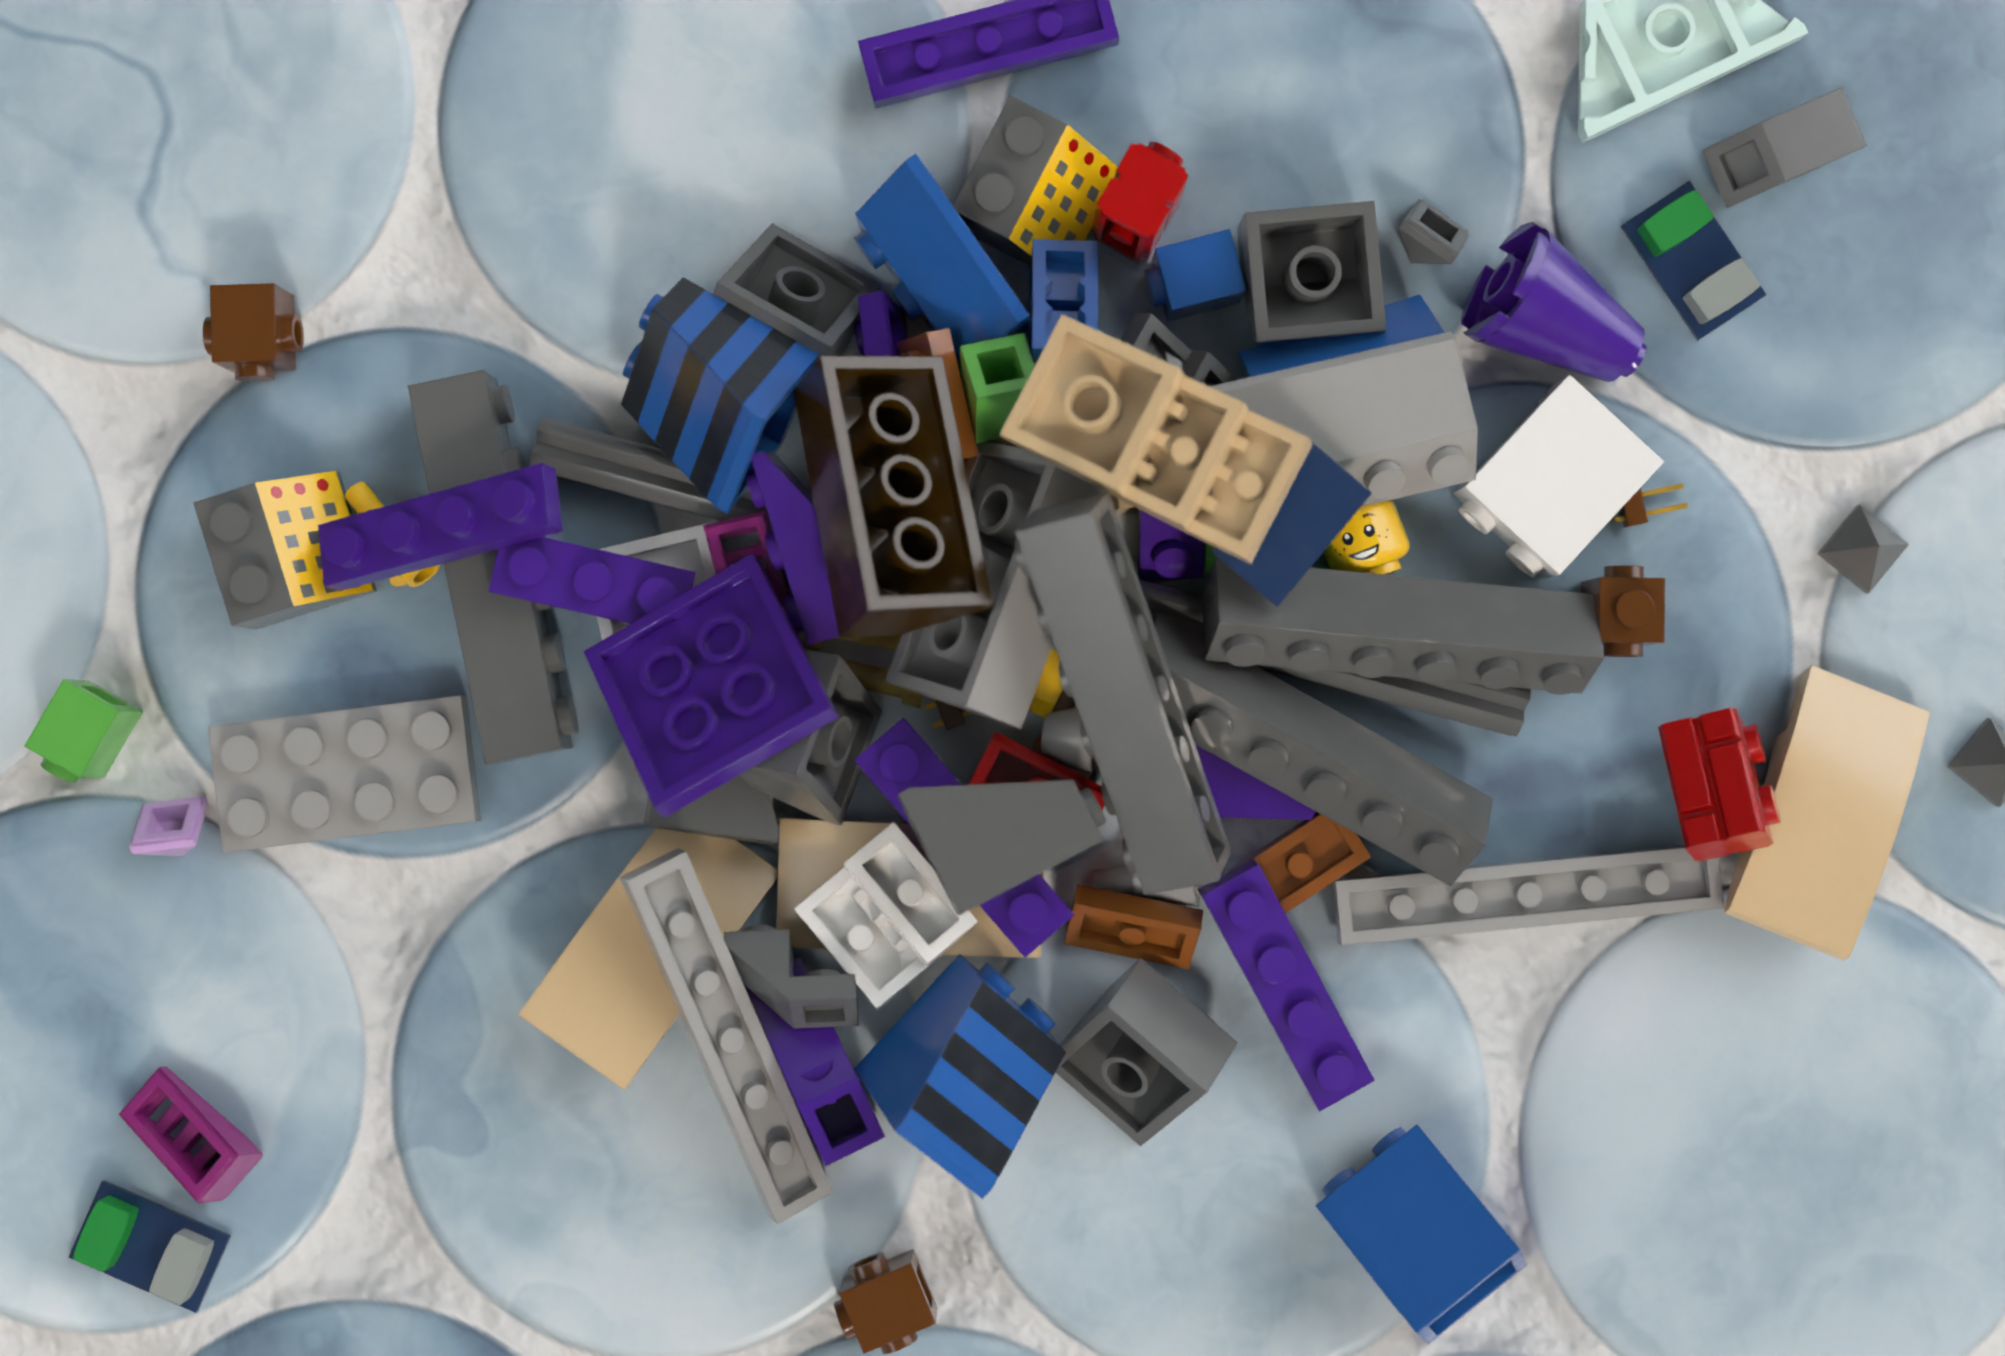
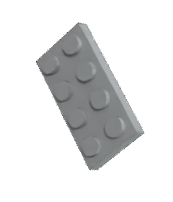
[208,695,481,853]

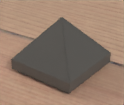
[1399,199,1470,264]
[1817,505,1909,594]
[1947,718,2005,807]

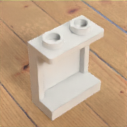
[1453,374,1664,579]

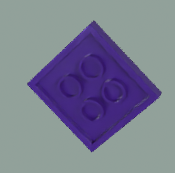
[583,553,839,818]

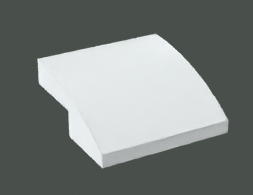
[794,822,978,1011]

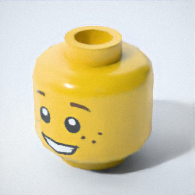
[1323,500,1410,575]

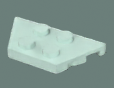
[1578,0,1808,143]

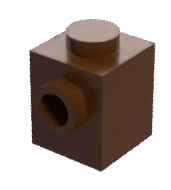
[203,283,304,382]
[1580,565,1665,657]
[834,1249,938,1354]

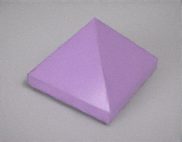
[129,796,208,856]

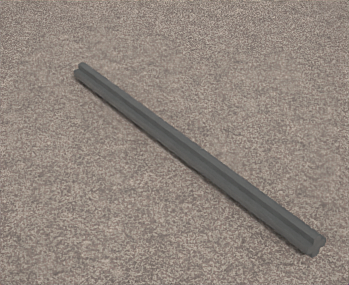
[530,417,1531,736]

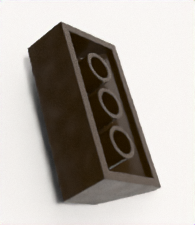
[793,356,993,638]

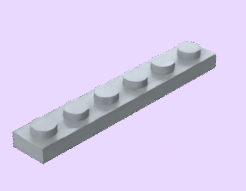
[1332,846,1725,945]
[619,848,833,1224]

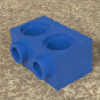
[1029,239,1098,365]

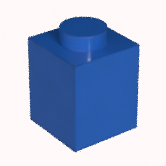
[1144,229,1247,322]

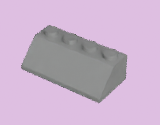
[1209,331,1478,505]
[885,442,1104,729]

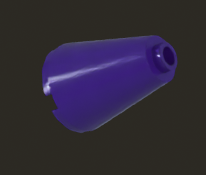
[1461,222,1647,382]

